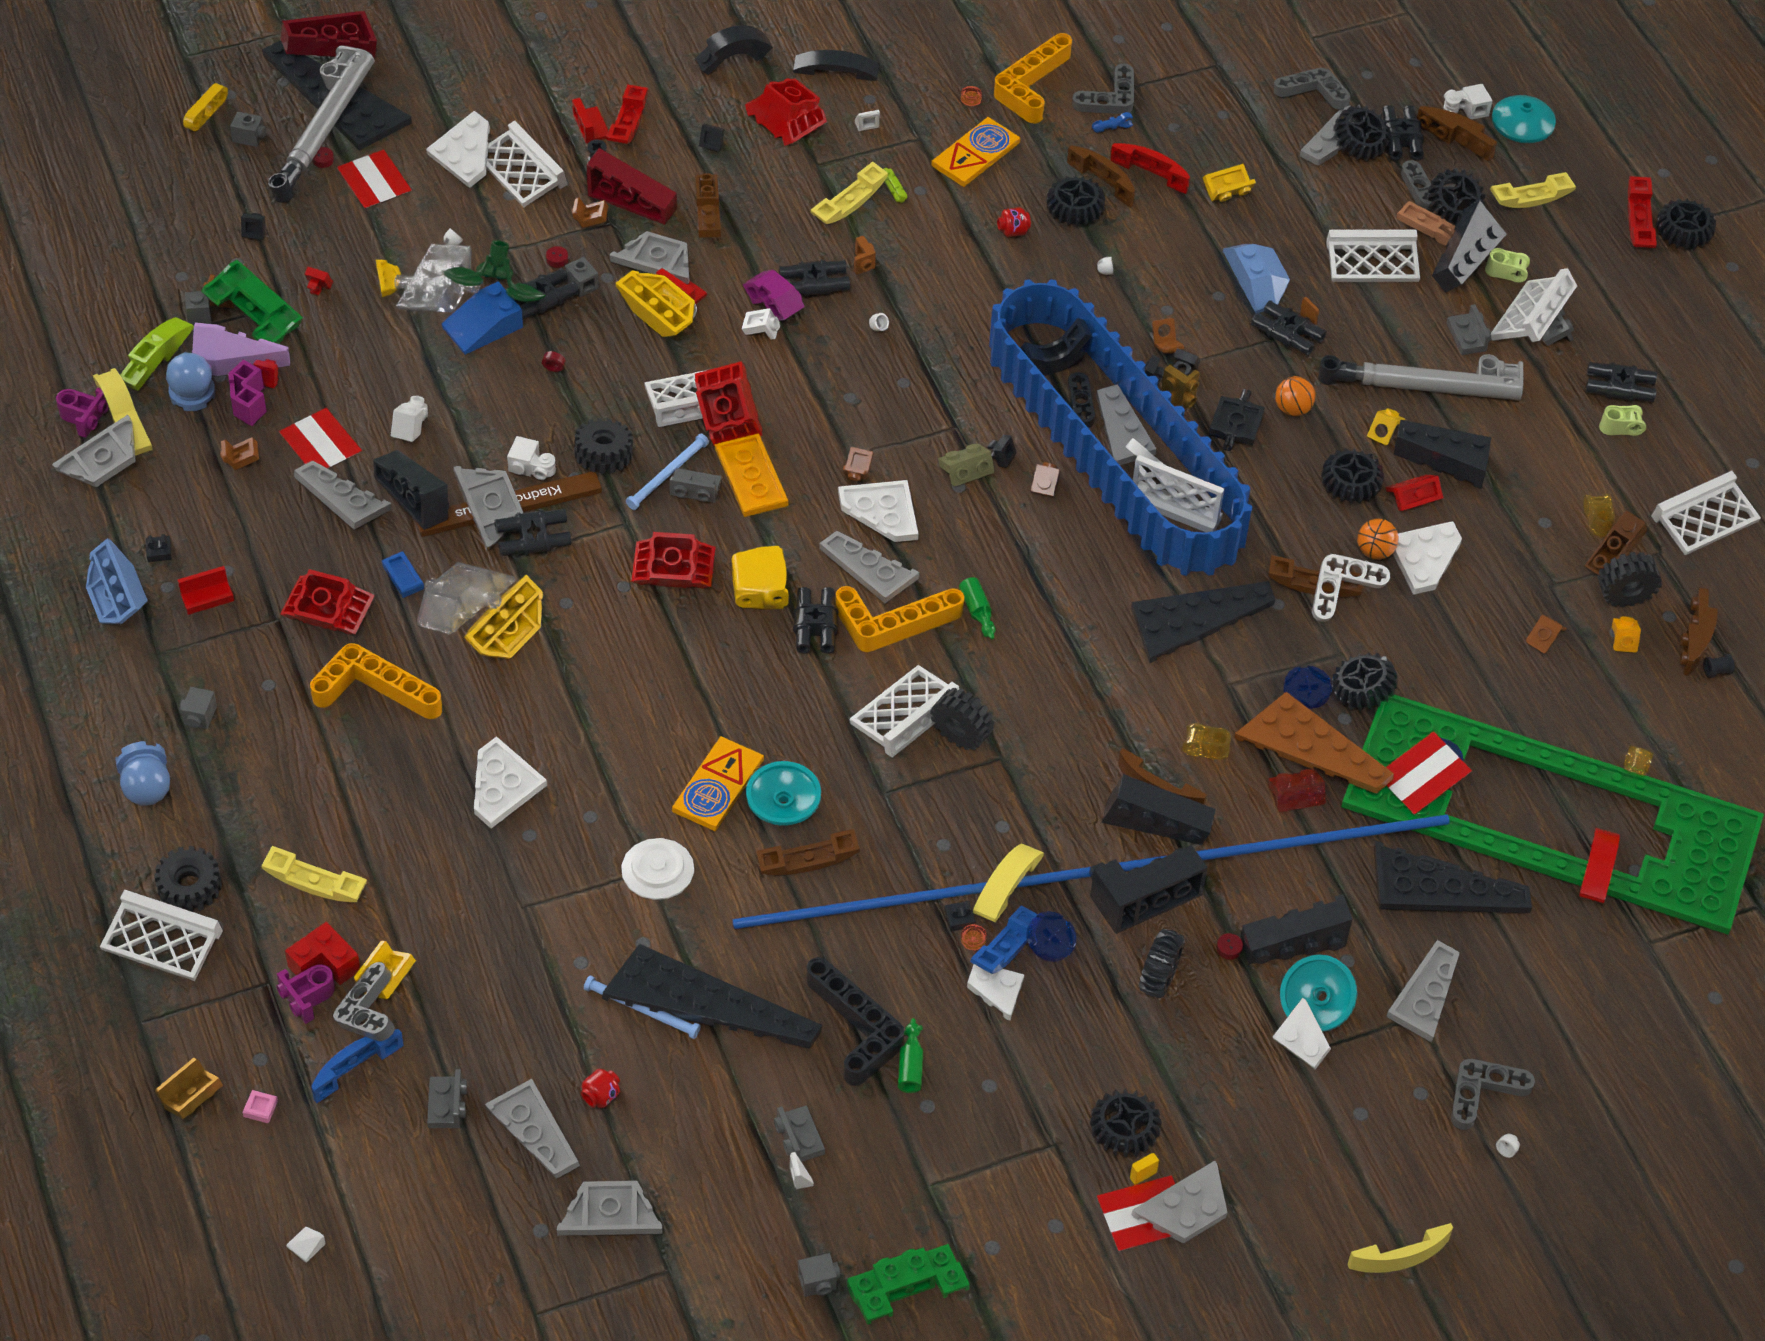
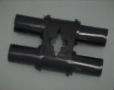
[1382,105,1424,161]
[779,259,850,298]
[513,268,579,320]
[1251,300,1327,356]
[1586,361,1657,403]
[494,509,572,556]
[793,587,839,654]

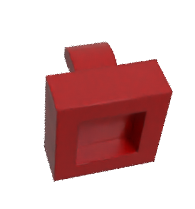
[304,267,333,296]
[253,359,278,388]

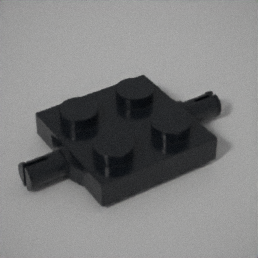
[1209,389,1265,451]

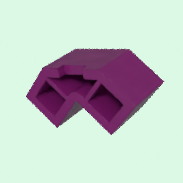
[743,269,805,321]
[228,359,267,426]

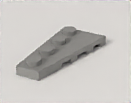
[1300,105,1355,166]
[1096,384,1156,465]
[294,461,391,529]
[820,531,919,603]
[1387,940,1460,1042]
[485,1079,580,1179]

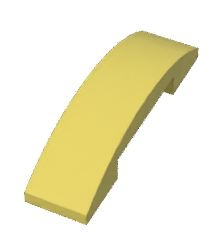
[811,162,888,224]
[1490,172,1576,208]
[973,843,1044,922]
[262,846,367,902]
[1348,1223,1453,1273]

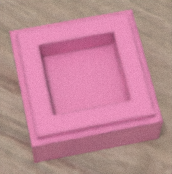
[243,1090,278,1123]

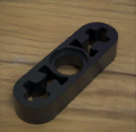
[1068,372,1095,428]

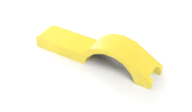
[93,368,152,456]

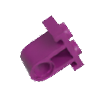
[56,388,109,438]
[276,965,335,1024]

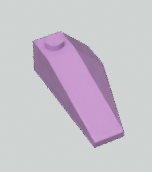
[192,323,290,376]

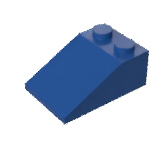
[442,281,523,355]

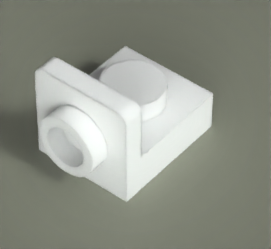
[742,308,780,340]

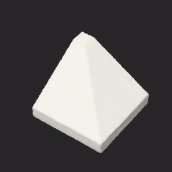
[855,110,880,131]
[790,1152,813,1189]
[286,1227,325,1263]

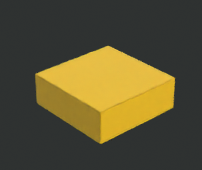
[1130,1153,1159,1185]

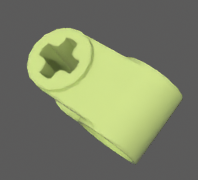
[1485,248,1530,282]
[1599,405,1646,436]

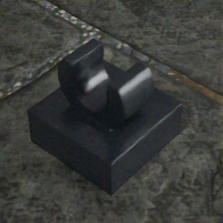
[699,124,725,151]
[241,213,265,240]
[1174,348,1201,376]
[1145,354,1164,384]
[987,434,1017,468]
[146,534,172,562]
[944,901,976,932]

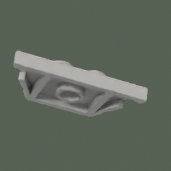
[610,231,689,284]
[52,415,136,487]
[453,466,523,550]
[1131,1161,1227,1243]
[557,1181,662,1236]

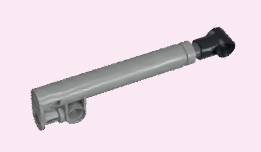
[268,46,375,203]
[1318,354,1523,401]

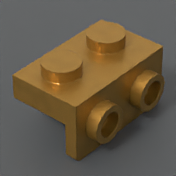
[1161,365,1200,410]
[155,1058,223,1119]

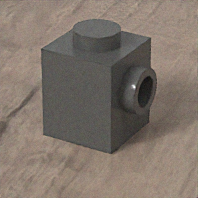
[230,112,266,147]
[565,257,599,297]
[185,291,212,326]
[179,687,217,729]
[798,1253,840,1297]

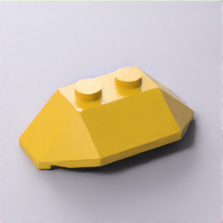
[616,270,695,337]
[464,575,543,659]

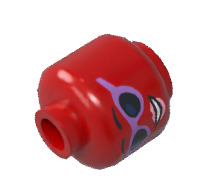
[997,207,1031,237]
[581,1069,620,1108]

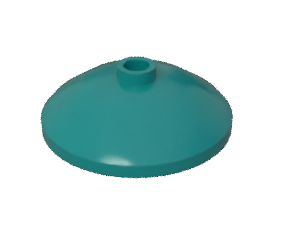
[1492,95,1556,143]
[746,761,821,825]
[1280,955,1357,1032]

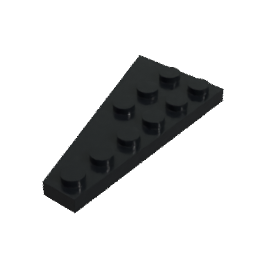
[1131,581,1275,664]
[1374,841,1532,913]

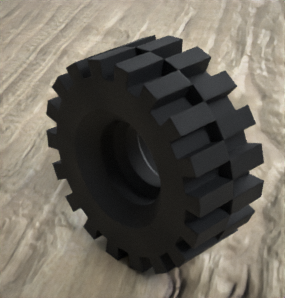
[574,418,633,473]
[1598,552,1662,608]
[930,688,995,750]
[154,846,222,912]

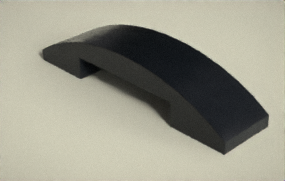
[793,50,879,81]

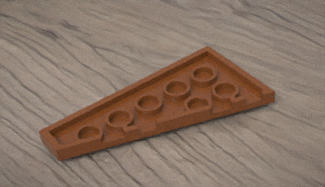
[1235,692,1394,793]

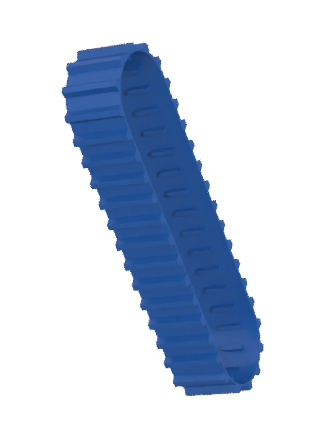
[989,279,1252,576]

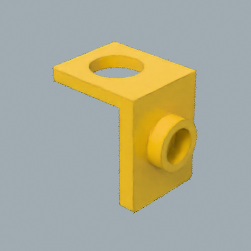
[1367,408,1405,445]

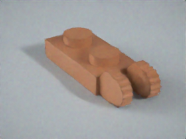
[1396,201,1455,246]

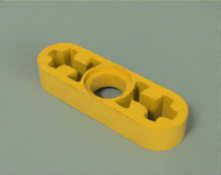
[183,83,228,131]

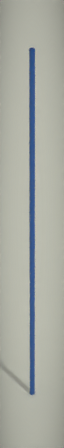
[732,815,1449,929]

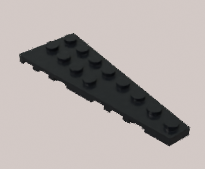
[262,41,412,151]
[602,944,822,1049]

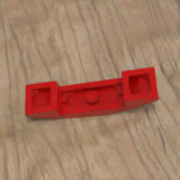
[607,84,648,144]
[1110,143,1190,194]
[1628,176,1657,248]
[1579,828,1620,903]

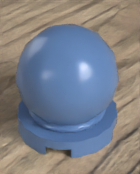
[166,352,215,411]
[115,741,170,806]

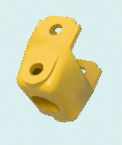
[731,546,789,610]

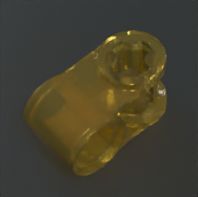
[1583,494,1615,537]
[1182,723,1231,760]
[1623,745,1654,776]

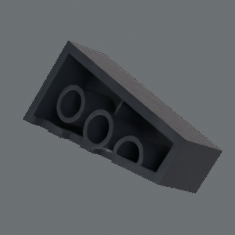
[1394,420,1492,489]
[373,450,449,530]

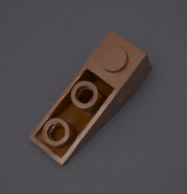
[1584,510,1648,575]

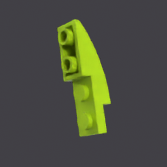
[120,317,194,391]

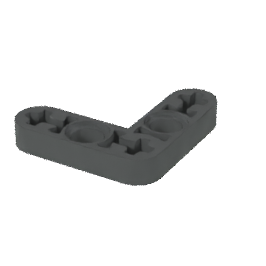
[1072,64,1134,114]
[1274,68,1350,110]
[1401,160,1458,211]
[333,962,395,1041]
[1451,1059,1535,1130]

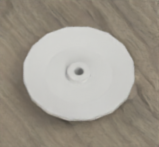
[621,838,694,900]

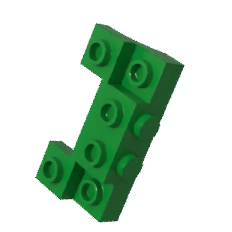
[201,260,303,344]
[847,1244,970,1325]

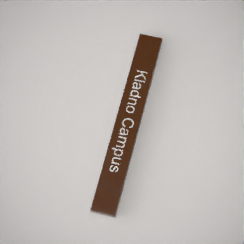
[415,471,602,537]

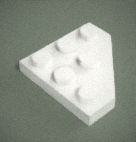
[426,111,490,188]
[838,480,918,542]
[1393,521,1462,595]
[474,737,547,828]

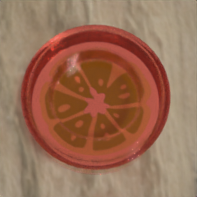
[961,86,982,106]
[961,924,987,951]

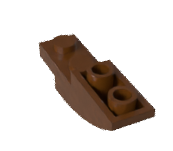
[1417,106,1497,161]
[695,173,721,238]
[1680,588,1718,676]

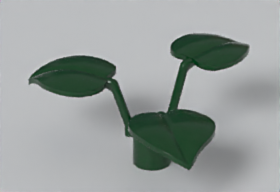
[443,240,546,301]

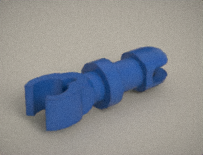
[1092,112,1133,133]

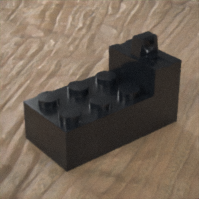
[1089,845,1208,934]

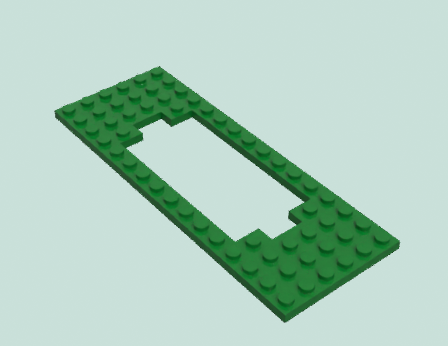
[1341,694,1764,935]

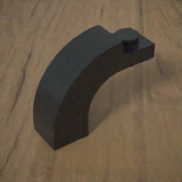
[695,25,773,75]
[1020,318,1093,376]

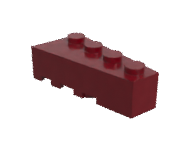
[280,11,377,58]
[586,148,677,225]

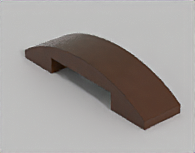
[1067,145,1135,208]
[1268,555,1363,597]
[1118,748,1207,805]
[756,829,860,875]

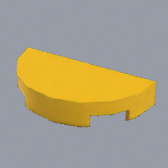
[376,260,401,297]

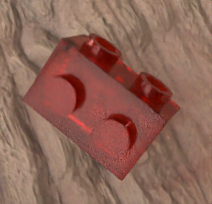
[1268,769,1326,812]

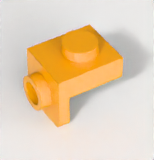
[1612,616,1641,652]

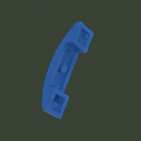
[970,905,1043,974]
[311,1029,404,1103]

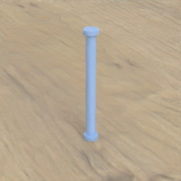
[626,434,709,510]
[584,975,701,1039]

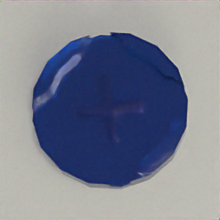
[1283,666,1332,709]
[1026,911,1076,962]

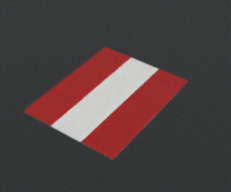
[337,149,412,208]
[279,408,362,468]
[1386,731,1472,815]
[1097,1175,1175,1251]

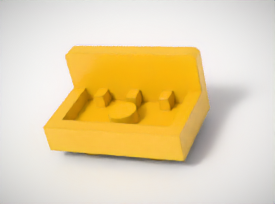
[1203,164,1256,202]
[354,941,416,999]

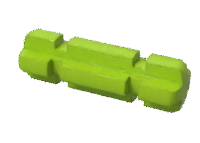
[883,168,908,203]

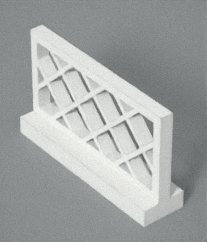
[486,121,568,207]
[1326,230,1420,282]
[1491,268,1577,342]
[645,370,706,427]
[1133,455,1224,532]
[1651,471,1761,555]
[850,665,959,757]
[100,890,223,981]

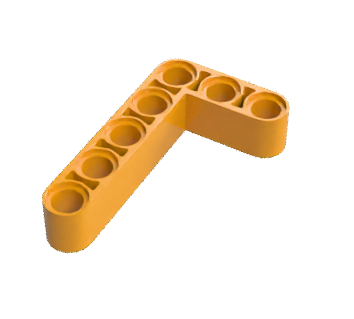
[994,33,1072,124]
[835,586,964,652]
[310,643,442,719]

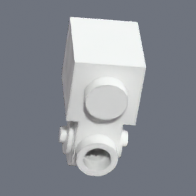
[1443,84,1492,119]
[391,396,428,442]
[507,436,556,480]

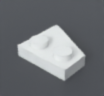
[967,964,1024,1020]
[1273,998,1331,1069]

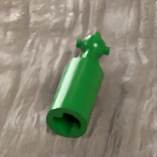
[959,577,996,640]
[898,1018,923,1093]

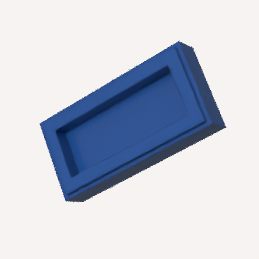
[382,551,424,598]

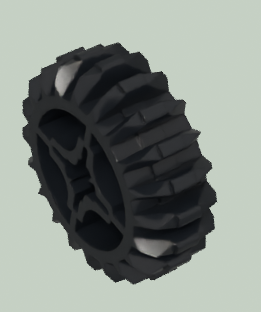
[1333,104,1391,161]
[1427,168,1486,226]
[1046,175,1105,227]
[1656,198,1716,250]
[1321,447,1384,505]
[1332,652,1398,711]
[1139,929,1185,998]
[1090,1088,1162,1158]

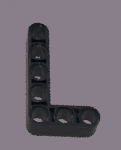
[806,957,904,1086]

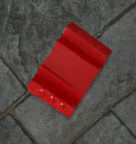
[745,78,827,146]
[695,361,762,447]
[631,532,715,589]
[280,569,375,635]

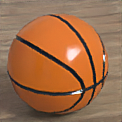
[1275,376,1315,417]
[1357,518,1399,560]

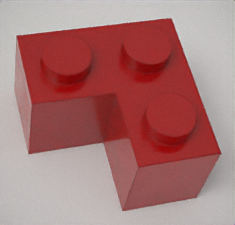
[285,921,360,985]

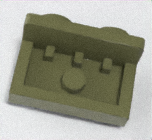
[938,444,994,486]

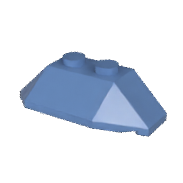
[1223,244,1290,313]
[86,538,148,624]

